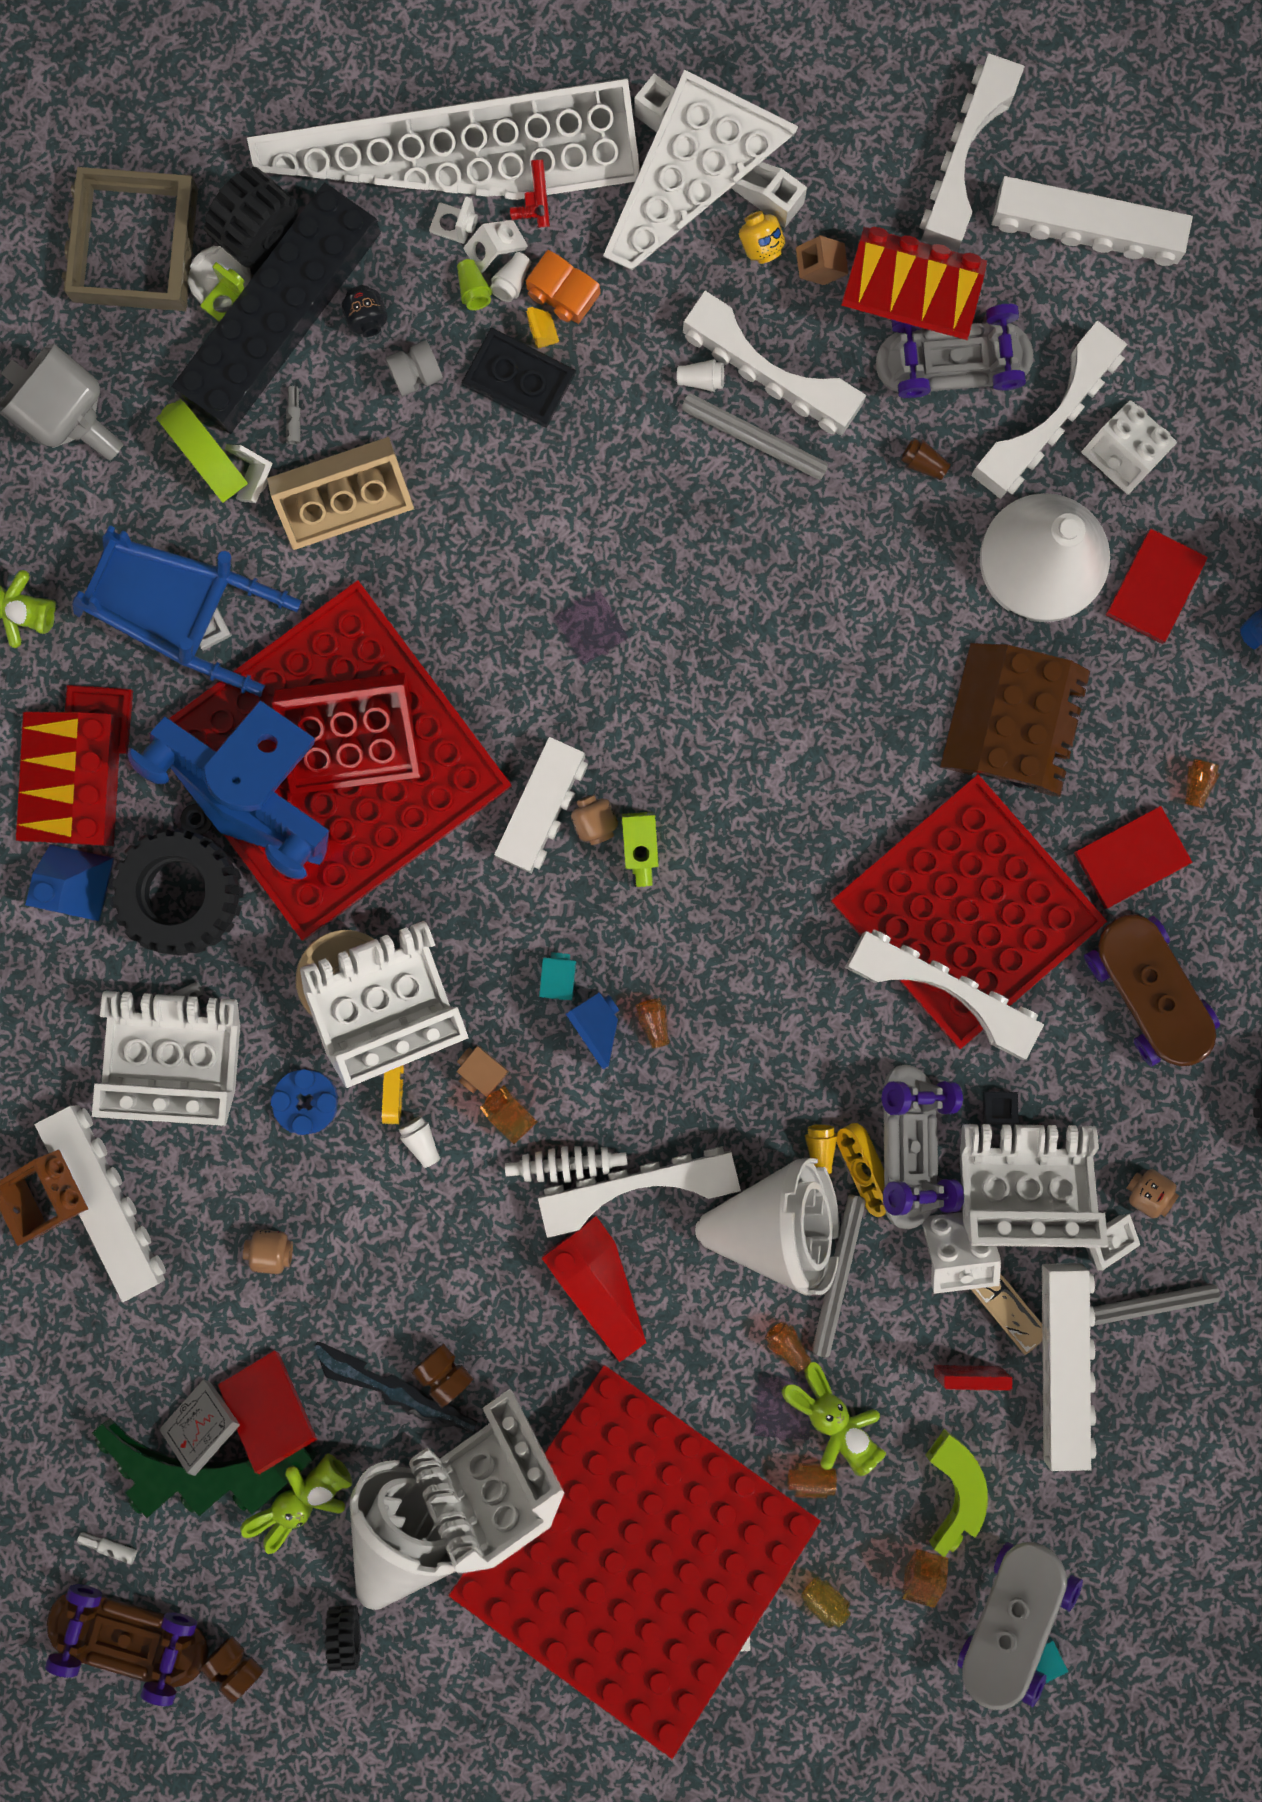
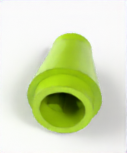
[457,259,492,310]

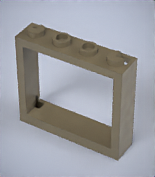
[62,167,198,311]

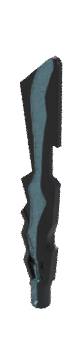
[315,1342,478,1434]

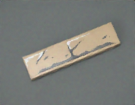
[970,1273,1042,1355]

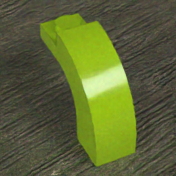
[155,398,248,503]
[925,1428,988,1558]

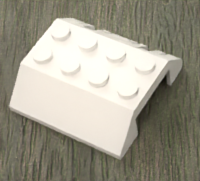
[300,921,469,1088]
[92,991,240,1126]
[960,1124,1108,1248]
[409,1389,564,1573]

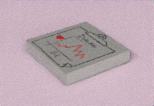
[159,1379,240,1476]

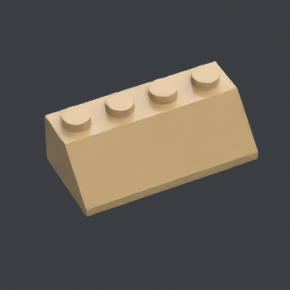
[267,437,414,550]

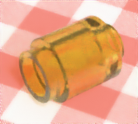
[800,1576,851,1628]

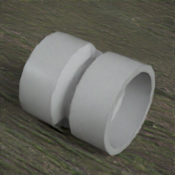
[385,340,443,397]

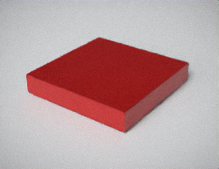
[65,685,133,754]
[934,1365,1012,1391]

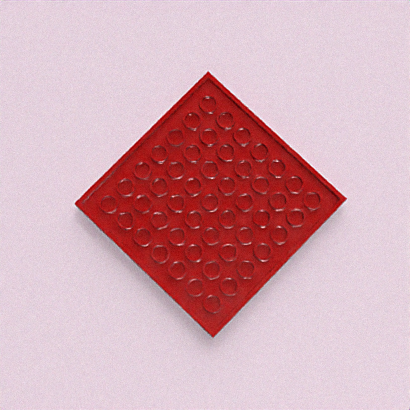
[149,580,513,941]
[448,1365,821,1760]

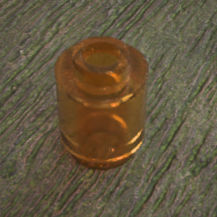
[788,1463,837,1499]

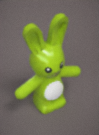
[0,570,56,648]
[782,1362,886,1476]
[240,1454,352,1554]

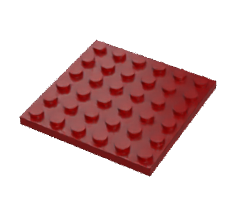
[830,774,1108,1049]

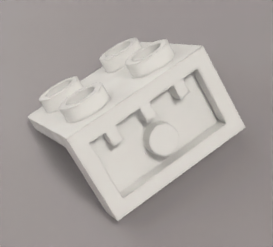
[1081,400,1177,495]
[922,1212,1001,1294]

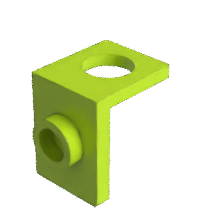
[200,262,245,322]

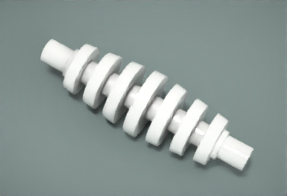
[505,1146,627,1183]

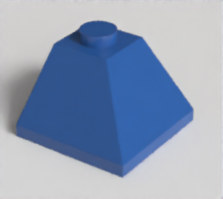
[25,845,114,921]
[566,992,620,1069]

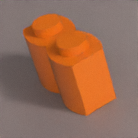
[525,250,601,324]

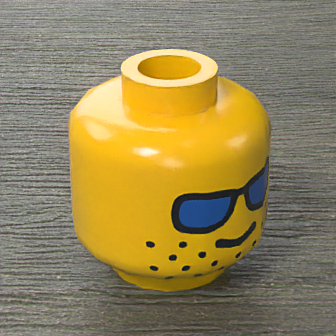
[739,211,785,264]

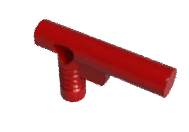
[510,159,550,228]

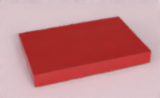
[1105,528,1208,644]
[1074,806,1193,909]
[218,1350,317,1474]

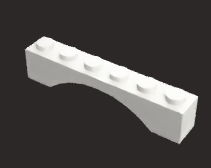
[919,53,1025,252]
[634,73,807,228]
[683,291,866,436]
[971,320,1128,499]
[845,929,1044,1060]
[538,1146,741,1238]

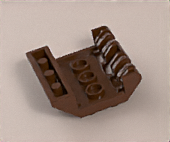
[940,643,1090,797]

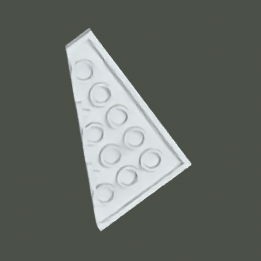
[603,70,798,270]

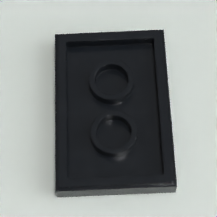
[462,327,576,428]

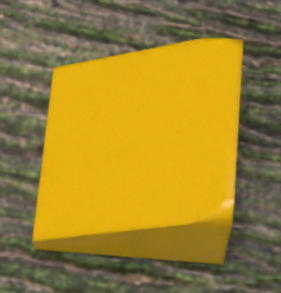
[526,307,559,349]

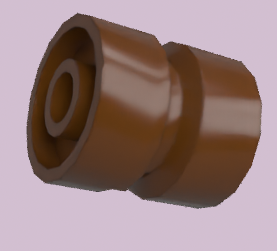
[411,1343,474,1408]
[199,1636,264,1704]

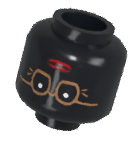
[341,285,388,337]

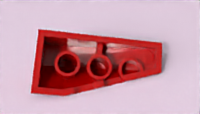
[542,1216,646,1362]

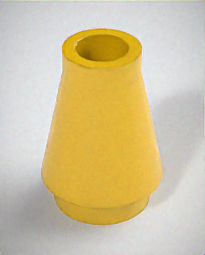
[805,1125,838,1174]

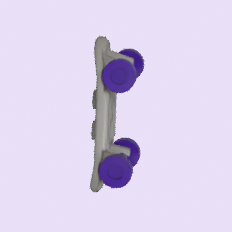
[876,304,1034,398]
[881,1065,964,1229]
[957,1542,1083,1710]

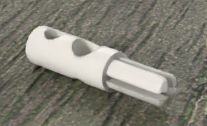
[77,1532,137,1565]

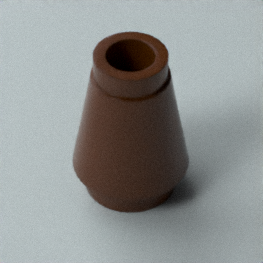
[900,438,951,480]

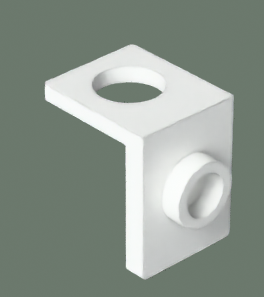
[429,197,478,244]
[464,220,528,273]
[225,444,273,503]

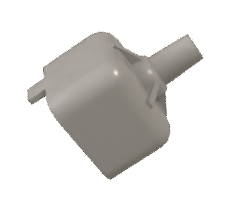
[0,344,124,461]

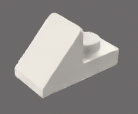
[1086,1214,1140,1271]

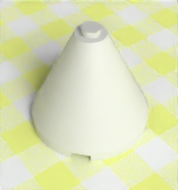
[980,493,1110,622]
[695,1158,840,1295]
[350,1460,456,1610]

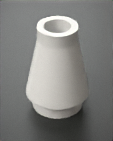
[490,252,531,302]
[677,359,724,392]
[398,1117,441,1168]

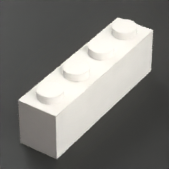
[494,737,588,874]

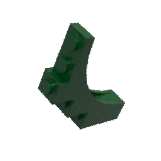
[92,1418,317,1518]

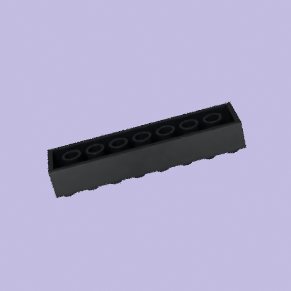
[171,182,381,434]

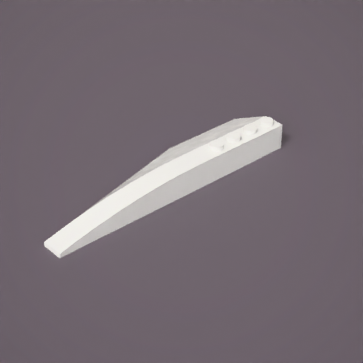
[247,78,640,200]

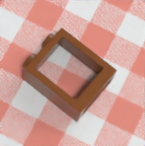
[0,1149,88,1246]

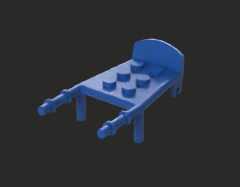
[72,526,302,697]

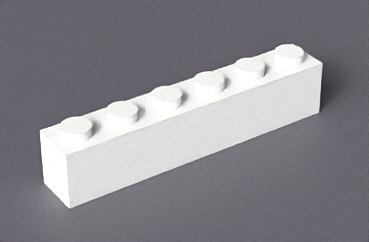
[991,176,1193,266]
[35,1105,166,1303]
[1042,1263,1096,1471]

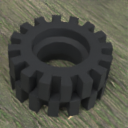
[325,1605,361,1671]

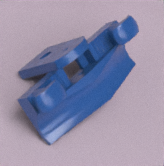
[127,701,329,879]

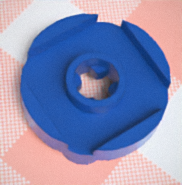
[271,1069,338,1135]

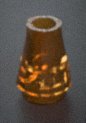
[1184,759,1221,808]
[635,998,670,1049]
[765,1321,811,1372]

